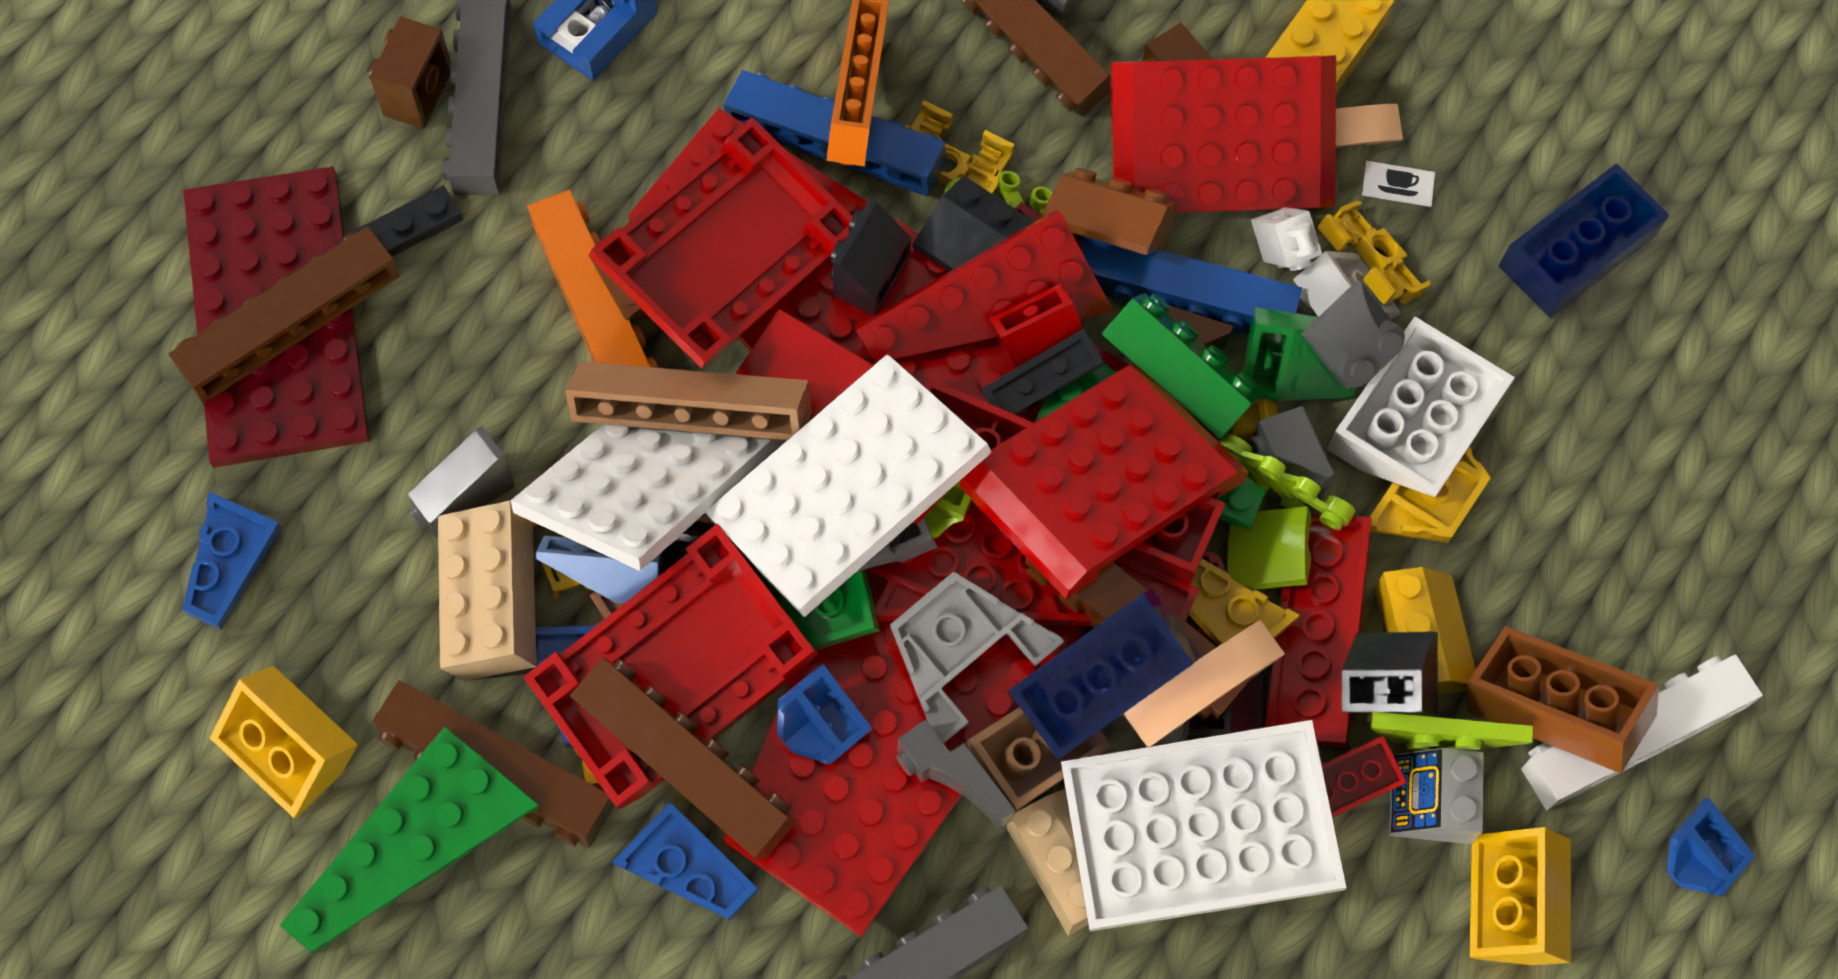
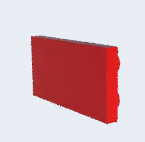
[736,309,873,421]

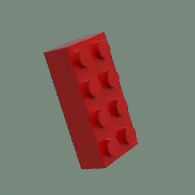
[1321,736,1407,818]

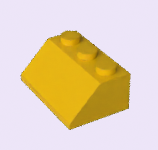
[1374,567,1476,695]
[210,666,358,818]
[1470,827,1571,965]

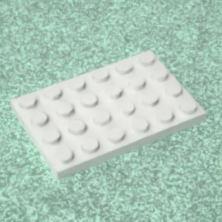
[705,354,992,617]
[511,424,785,571]
[1061,720,1346,932]

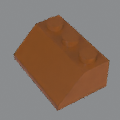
[1042,168,1177,255]

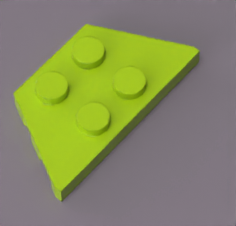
[1371,712,1533,752]

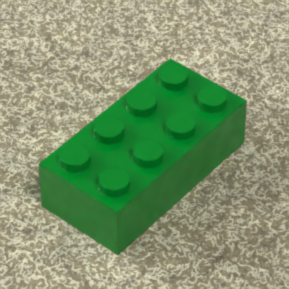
[1102,293,1261,439]

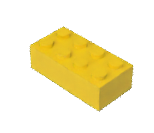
[1266,0,1394,94]

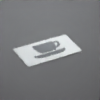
[1362,161,1435,207]

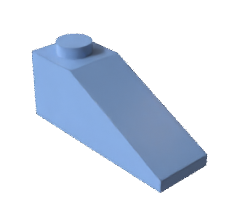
[536,536,664,604]

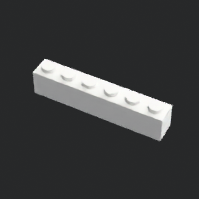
[1521,654,1763,811]

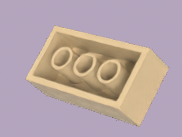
[438,501,537,681]

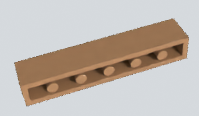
[565,362,812,440]

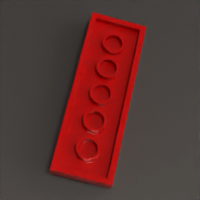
[1265,514,1373,748]

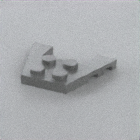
[890,572,1064,744]

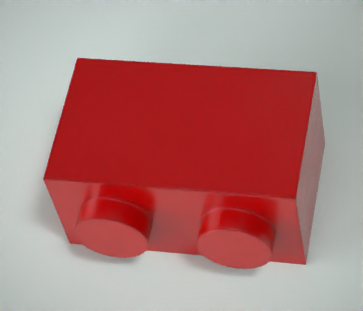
[989,284,1083,369]

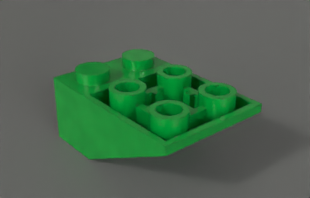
[1242,307,1356,401]

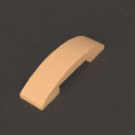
[1336,104,1403,148]
[1124,620,1285,747]

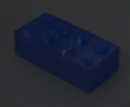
[1498,163,1669,319]
[1008,588,1201,760]

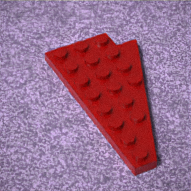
[866,500,1200,626]

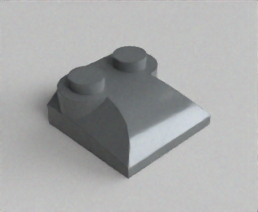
[1301,280,1405,389]

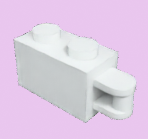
[1251,207,1322,271]

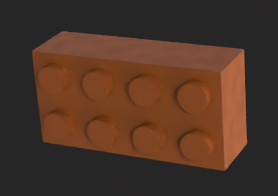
[1468,626,1659,774]

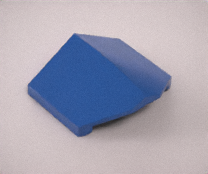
[777,664,872,765]
[1667,798,1755,896]

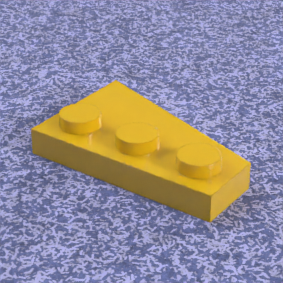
[1189,559,1300,646]

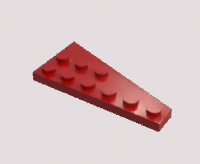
[854,209,1114,363]

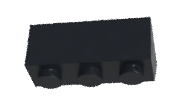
[912,175,1035,272]

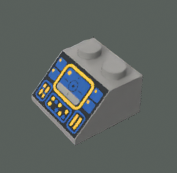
[1389,748,1484,844]

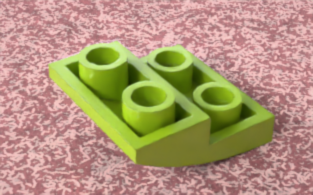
[1227,506,1312,590]

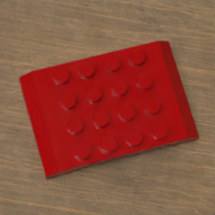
[1110,55,1336,213]
[588,117,853,369]
[959,365,1248,599]
[523,523,817,809]

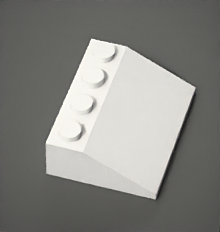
[1327,316,1515,497]

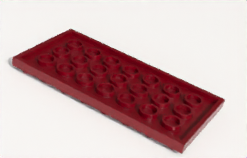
[183,166,370,468]

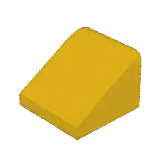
[1232,398,1277,440]

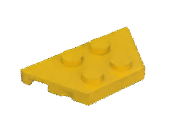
[1370,447,1491,543]

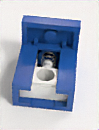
[533,0,658,81]

